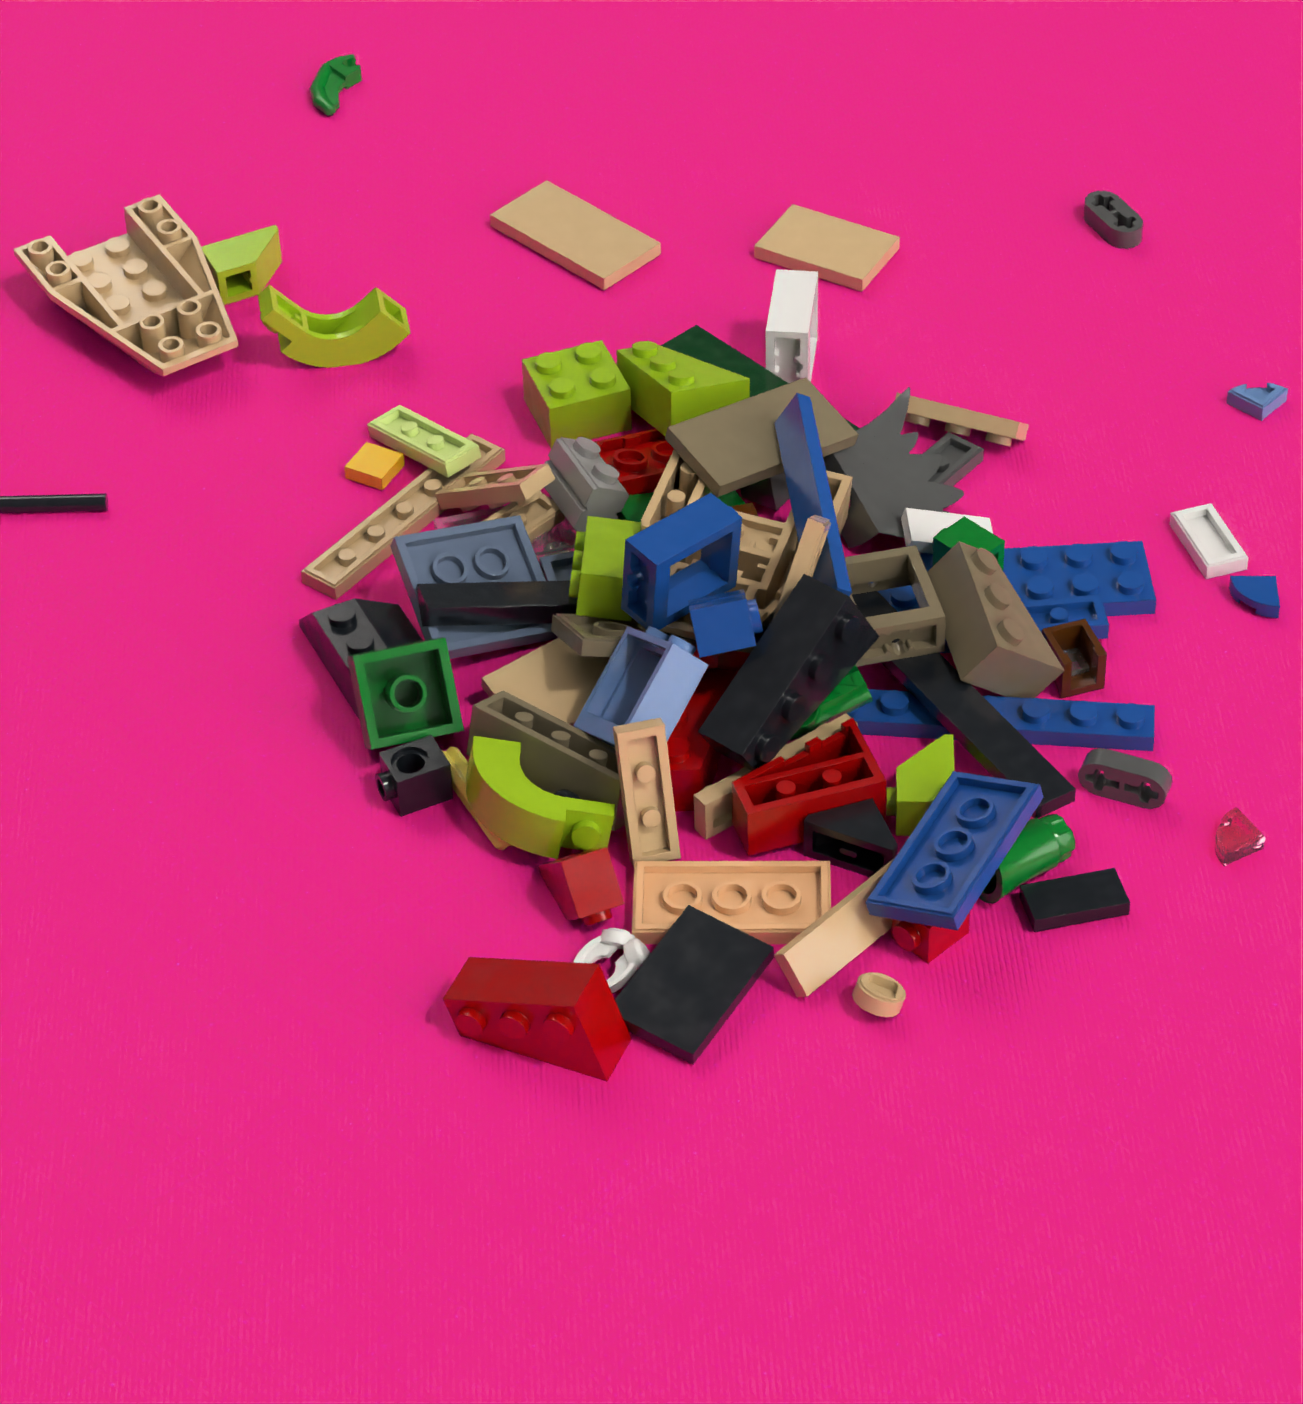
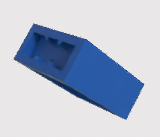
[621,493,742,630]

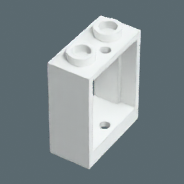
[766,269,818,383]

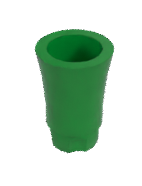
[979,814,1076,903]

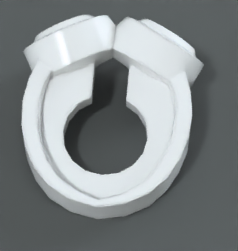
[574,928,651,993]

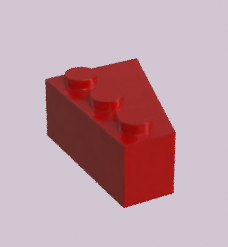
[667,669,739,812]
[732,717,886,856]
[443,957,632,1081]

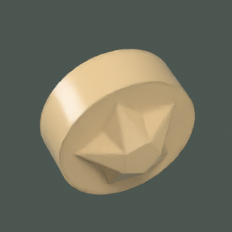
[852,972,906,1017]

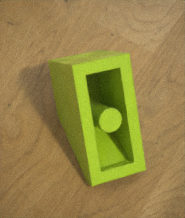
[886,734,955,836]

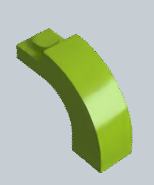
[258,285,410,368]
[466,736,615,859]

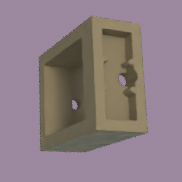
[845,545,946,667]

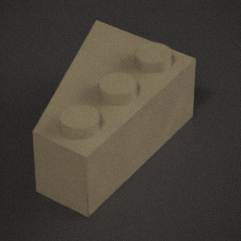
[927,541,1065,698]

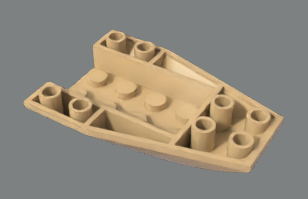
[13,194,238,376]

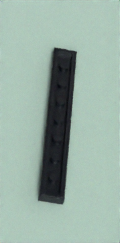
[852,591,1076,819]

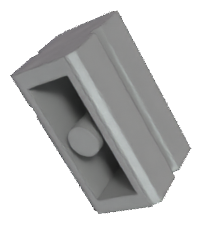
[544,437,630,532]

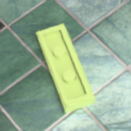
[367,405,481,478]

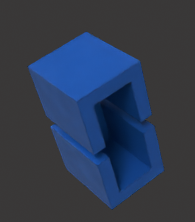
[688,589,763,658]

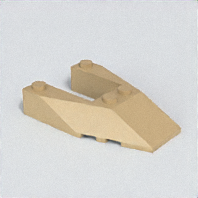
[641,450,853,640]

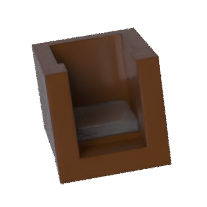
[1042,619,1107,699]

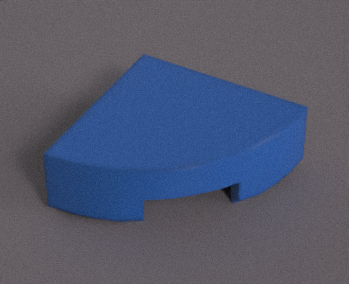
[1229,576,1280,618]

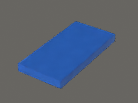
[865,771,1044,931]

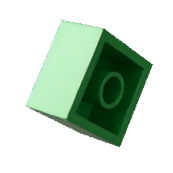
[347,637,464,750]

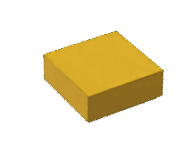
[344,442,405,490]

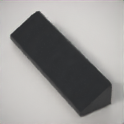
[416,581,578,627]

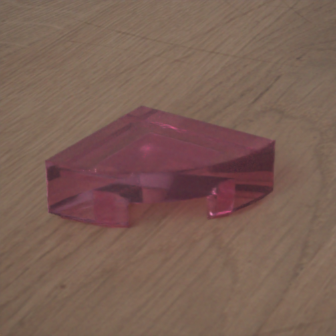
[1215,807,1265,866]

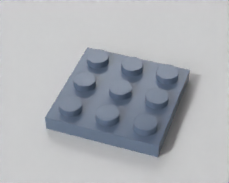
[390,515,558,659]

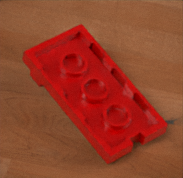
[595,429,674,495]

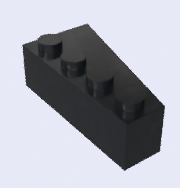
[698,574,879,771]

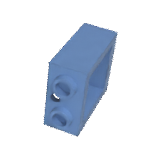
[573,626,709,747]

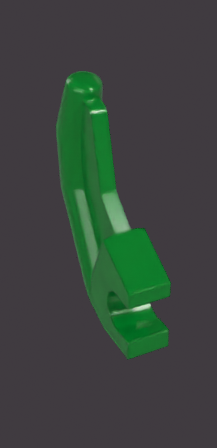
[310,54,362,116]

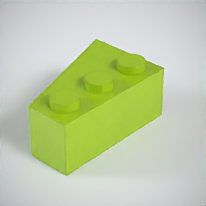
[617,341,750,436]

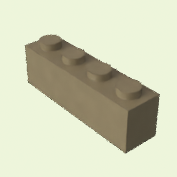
[467,690,625,832]

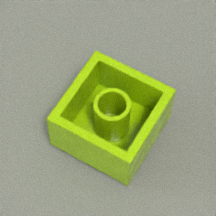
[522,340,632,449]

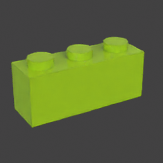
[569,516,641,621]

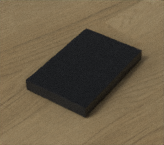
[615,905,774,1064]

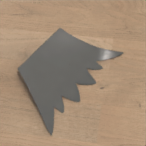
[823,387,964,548]

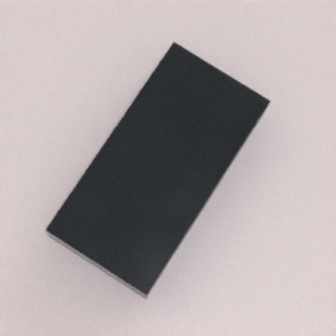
[1019,868,1130,932]

